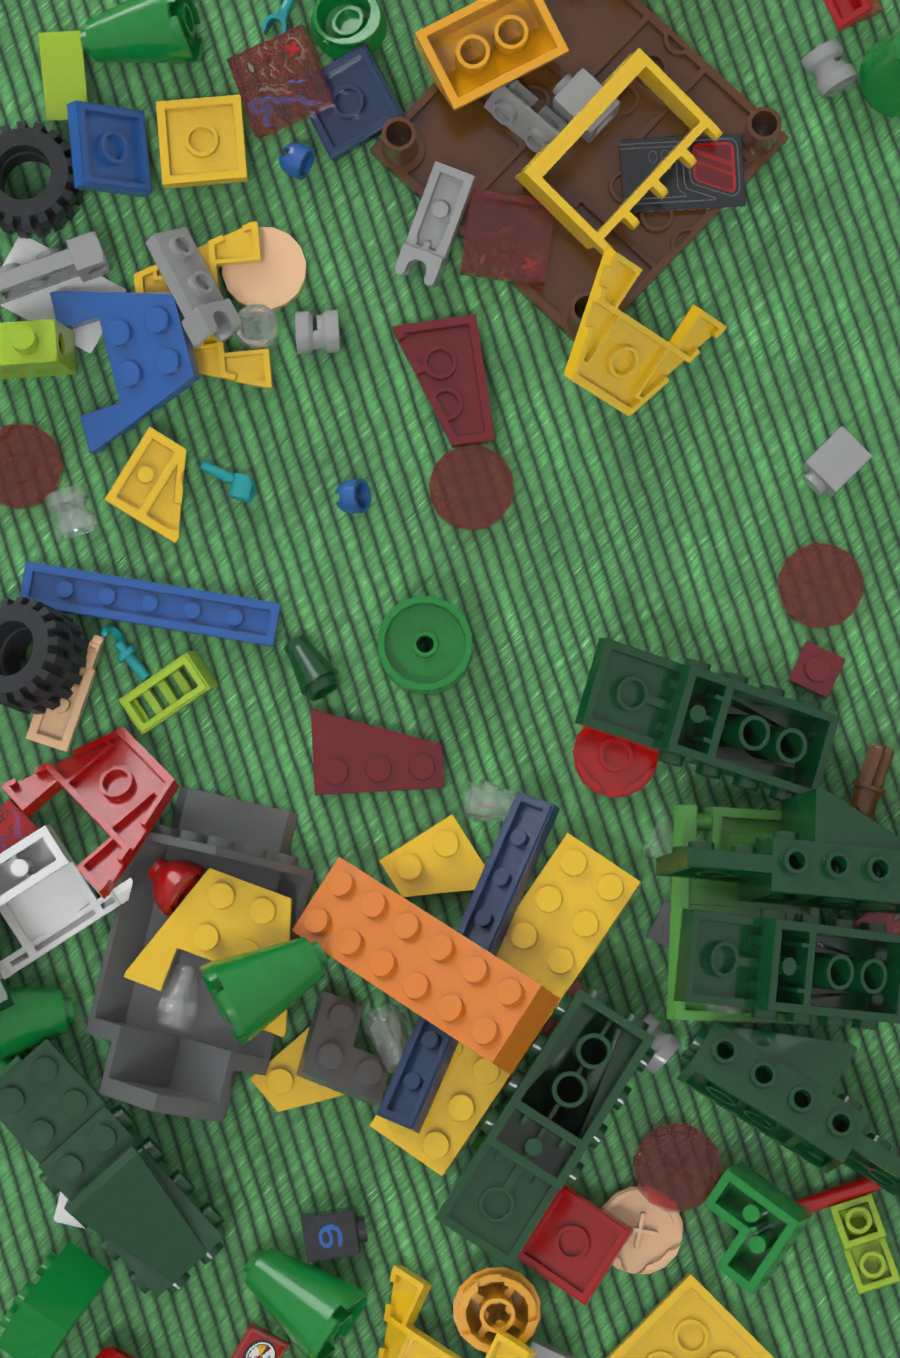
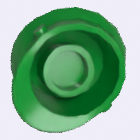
[311,0,387,59]

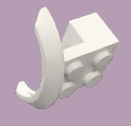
[0,824,133,979]

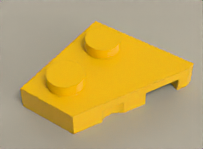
[104,427,186,544]
[379,815,485,898]
[250,1028,345,1112]

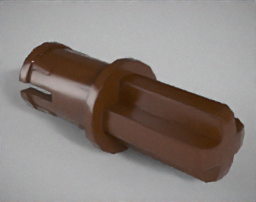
[849,743,894,819]

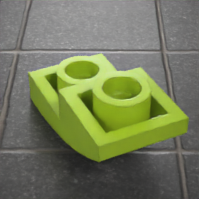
[38,30,88,121]
[829,1194,900,1296]

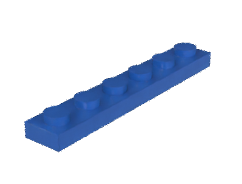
[19,561,281,647]

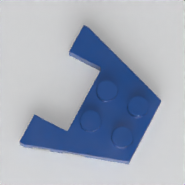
[50,291,201,454]

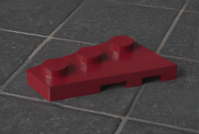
[392,314,495,448]
[310,709,444,796]

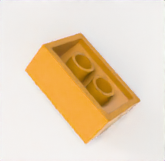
[414,0,569,111]

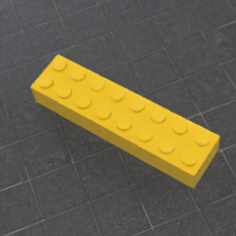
[369,833,641,1176]

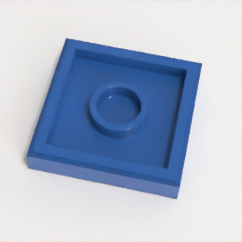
[67,100,152,197]

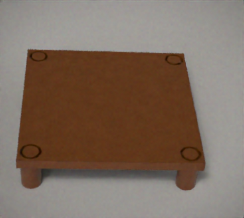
[370,0,789,342]

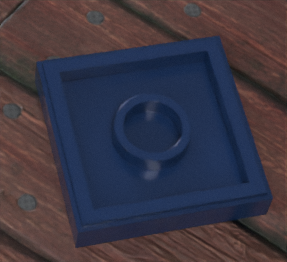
[293,43,407,162]

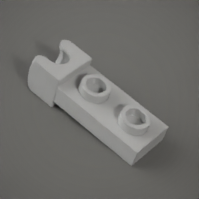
[394,161,477,288]
[145,227,241,348]
[0,231,111,305]

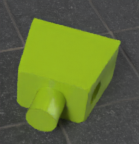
[0,319,77,380]

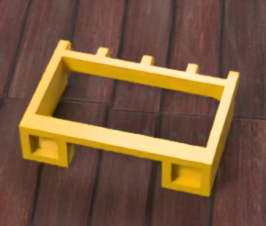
[515,48,723,255]

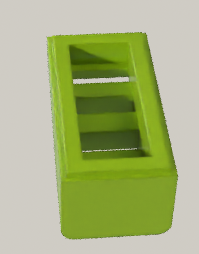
[118,650,218,735]

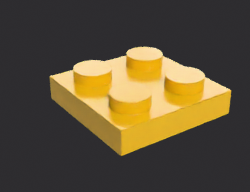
[156,94,248,189]

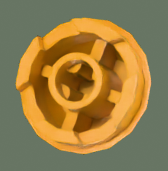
[453,1267,541,1353]

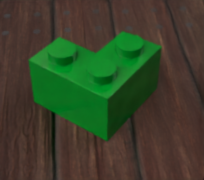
[703,1161,813,1294]
[0,1241,112,1358]

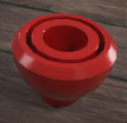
[147,857,206,916]

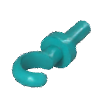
[101,625,150,681]

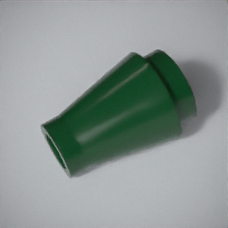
[284,635,340,701]

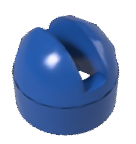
[279,142,315,180]
[335,479,371,514]

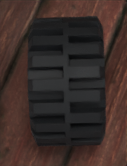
[0,121,83,239]
[0,597,87,715]

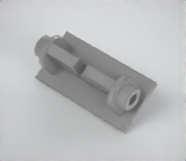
[484,79,568,153]

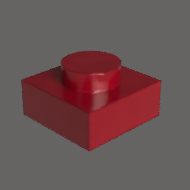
[787,641,846,699]

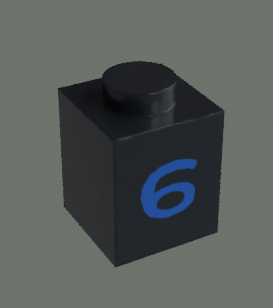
[301,1206,368,1263]

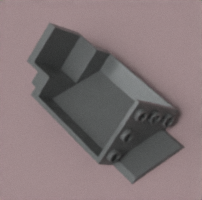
[85,786,315,1122]

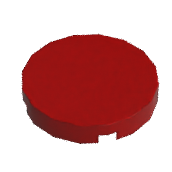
[572,726,658,798]

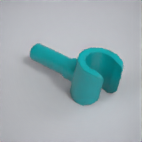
[262,0,295,42]
[200,460,256,503]

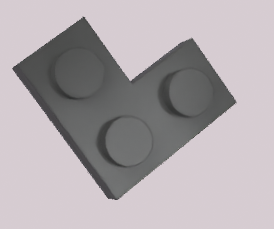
[296,991,392,1106]

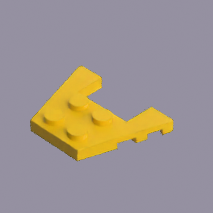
[134,221,274,390]
[564,247,727,417]
[124,868,293,1038]
[378,1265,537,1358]

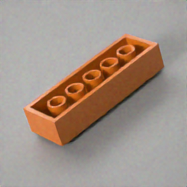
[291,857,560,1075]

